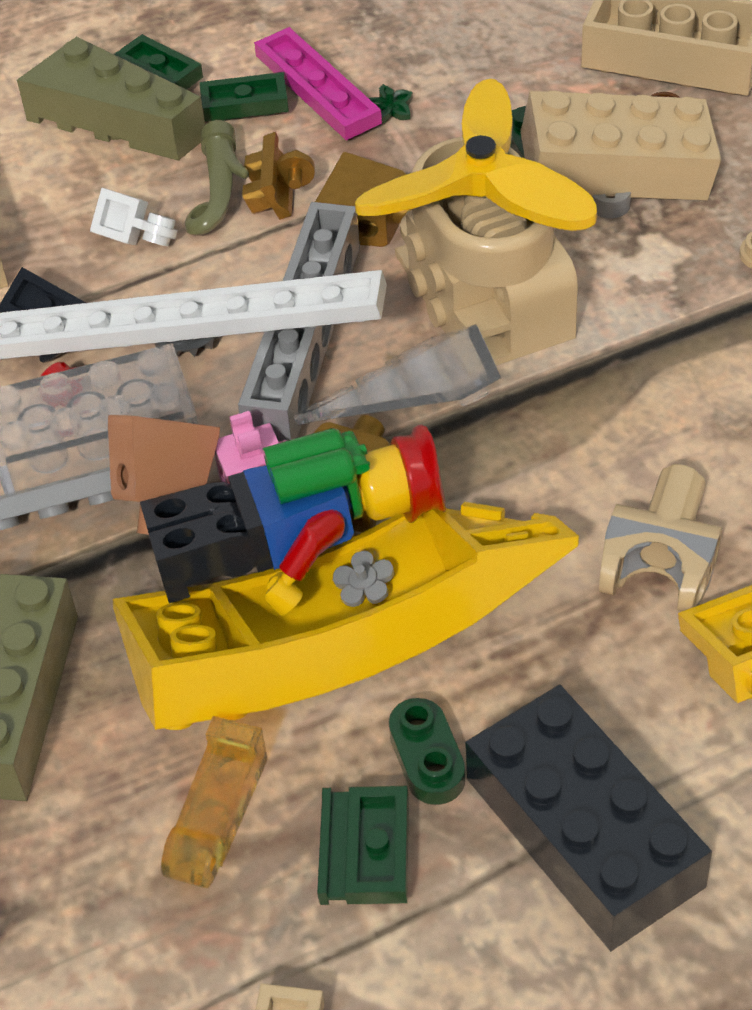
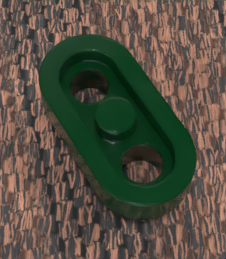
[389,698,465,805]

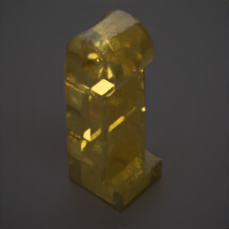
[161,716,268,888]

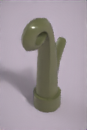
[185,120,249,236]

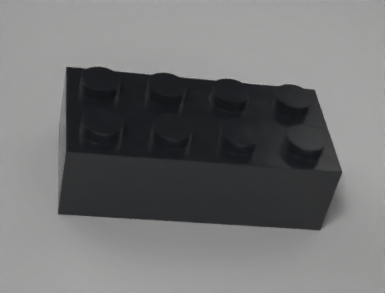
[465,684,712,952]

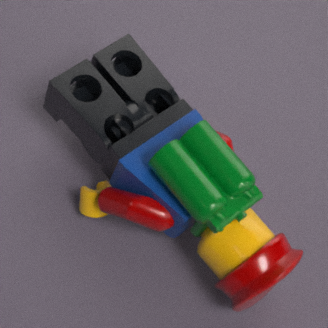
[140,424,446,616]

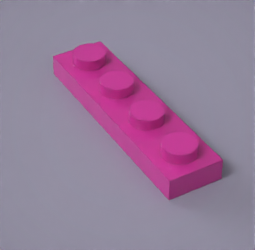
[254,27,382,140]

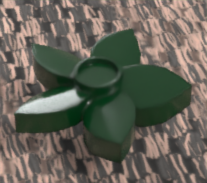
[369,84,413,125]

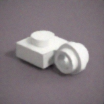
[90,188,178,247]

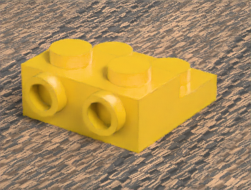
[678,585,752,703]

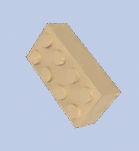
[581,0,752,96]
[521,91,721,201]

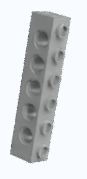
[238,202,360,442]

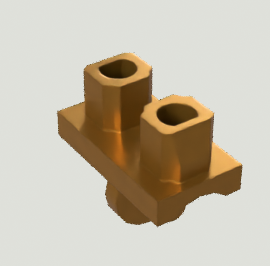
[242,132,315,220]

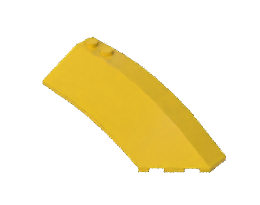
[113,502,579,730]

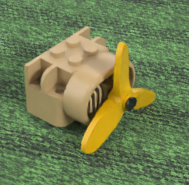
[355,79,597,374]

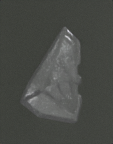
[293,324,502,425]

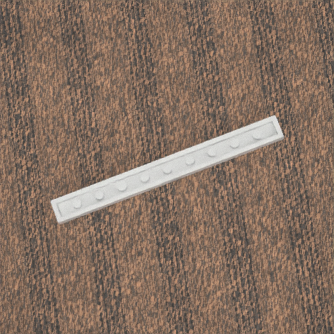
[0,270,387,359]

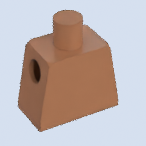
[108,415,220,535]

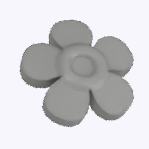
[333,551,394,607]

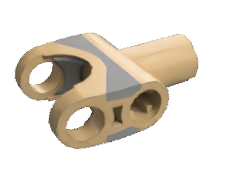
[599,464,723,611]

